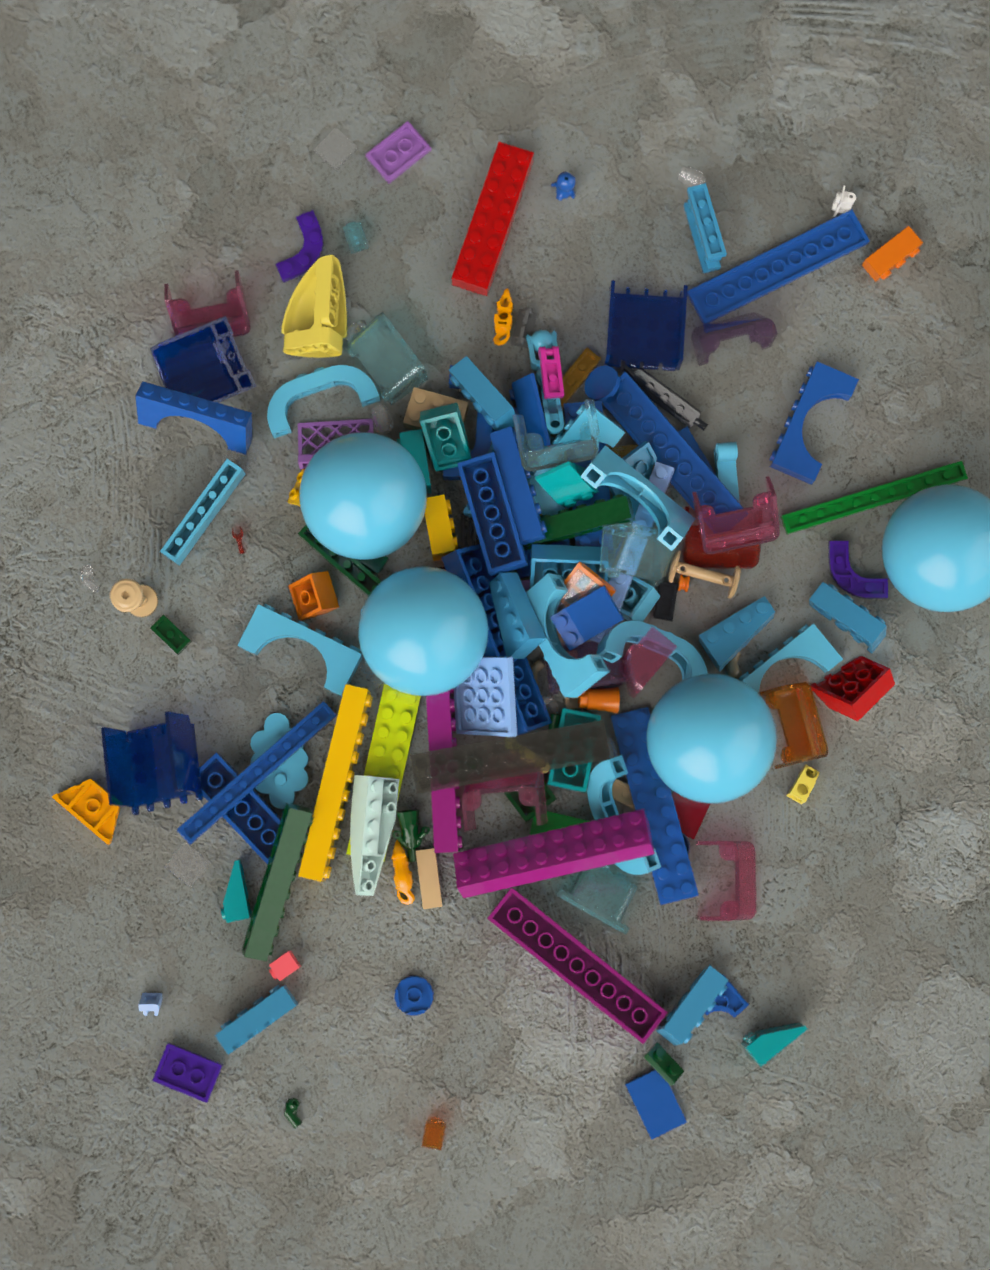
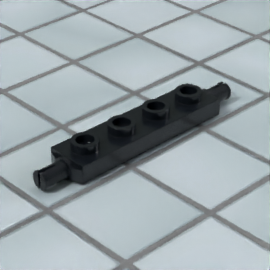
[622,365,709,431]

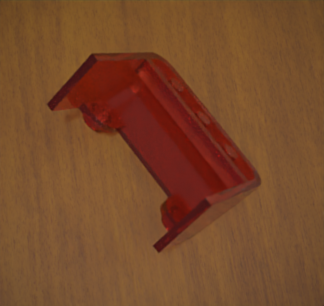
[682,506,763,569]

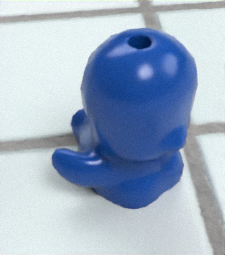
[551,172,576,201]

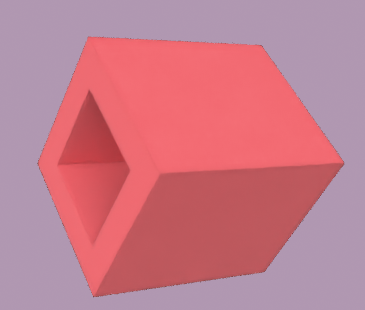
[269,950,301,981]

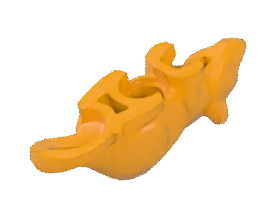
[493,288,513,346]
[391,840,415,904]

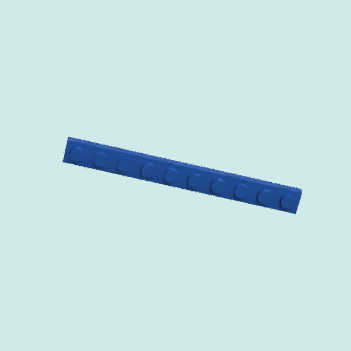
[177,701,337,845]

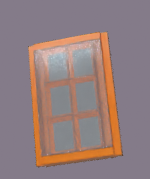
[556,562,616,613]

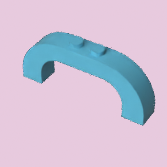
[267,365,380,439]
[596,620,708,680]
[587,755,661,875]

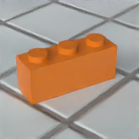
[862,226,923,282]

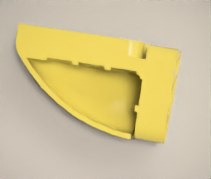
[281,255,347,358]

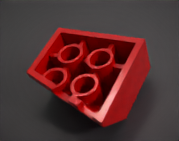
[809,656,895,722]

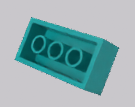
[547,708,601,793]

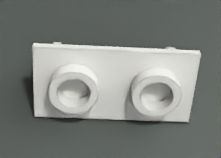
[832,185,856,217]

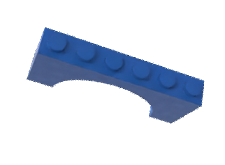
[769,361,859,485]
[135,381,252,455]

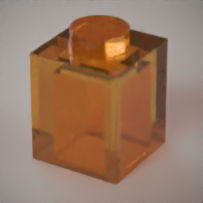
[422,1117,446,1150]

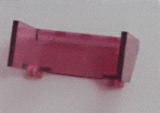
[164,270,251,346]
[692,476,780,554]
[622,626,677,698]
[462,766,548,831]
[696,841,756,921]

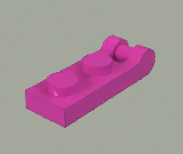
[538,346,564,399]

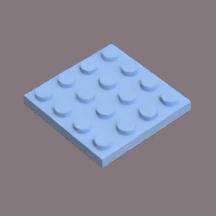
[454,657,517,737]

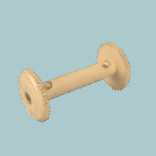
[668,550,741,598]
[110,578,158,618]

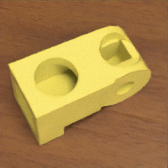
[786,764,820,804]

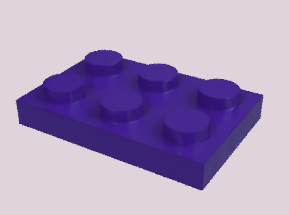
[152,1043,223,1103]

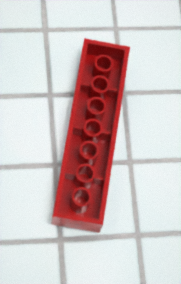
[452,142,534,296]

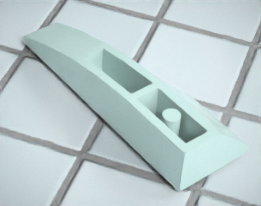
[350,775,399,896]

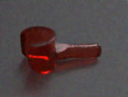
[231,526,244,554]

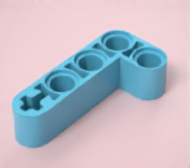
[714,442,740,503]

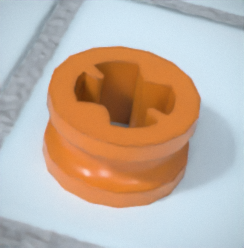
[678,574,690,592]

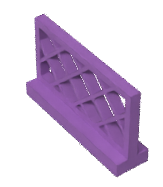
[298,419,374,470]

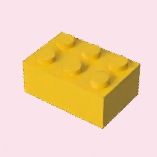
[425,494,458,561]

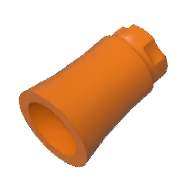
[578,687,620,714]

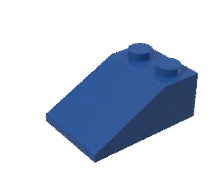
[550,585,624,651]

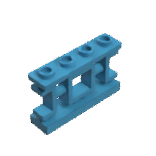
[683,183,727,273]

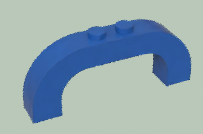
[443,365,495,481]

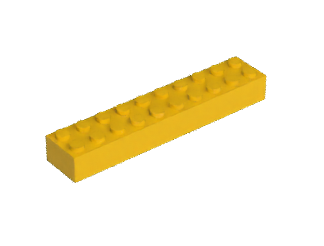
[298,684,373,882]

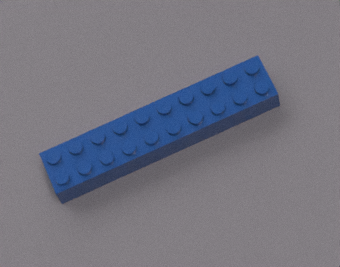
[442,544,552,738]

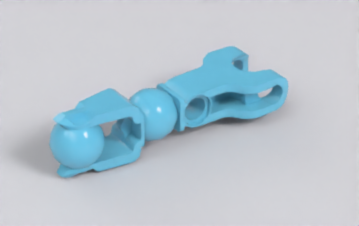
[526,330,564,443]

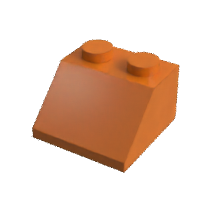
[288,571,339,621]

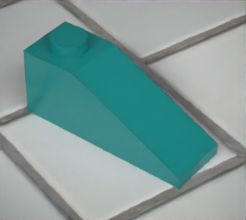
[221,860,252,923]

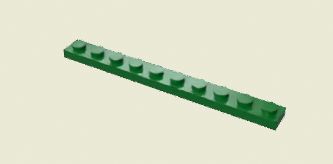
[781,461,968,535]

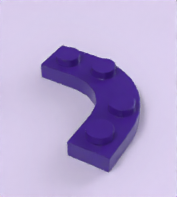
[276,210,323,283]
[828,541,888,599]

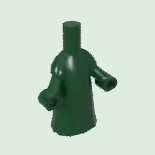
[392,809,430,862]

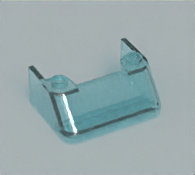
[512,399,599,471]

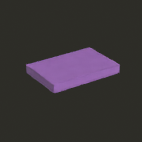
[365,121,432,184]

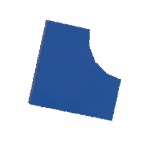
[705,974,749,1018]

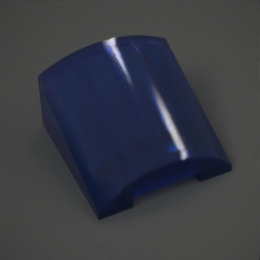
[150,316,257,418]

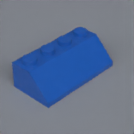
[509,373,551,459]

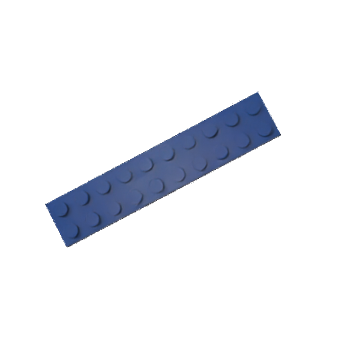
[687,210,870,325]
[602,372,749,539]
[610,707,699,905]

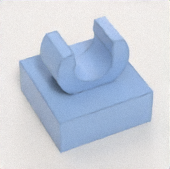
[139,993,163,1016]

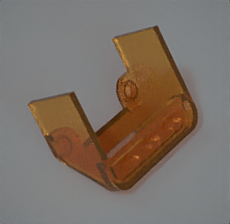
[758,682,828,769]

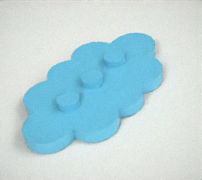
[250,713,309,809]

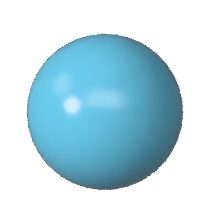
[300,432,427,560]
[882,485,990,612]
[359,566,488,696]
[647,674,777,803]

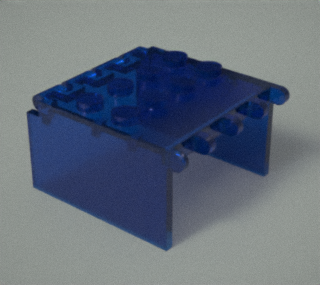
[604,280,688,371]
[101,711,203,815]

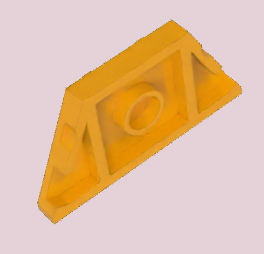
[52,779,121,845]

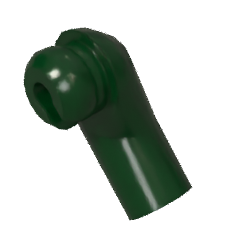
[284,1098,302,1129]

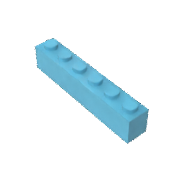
[160,459,246,566]

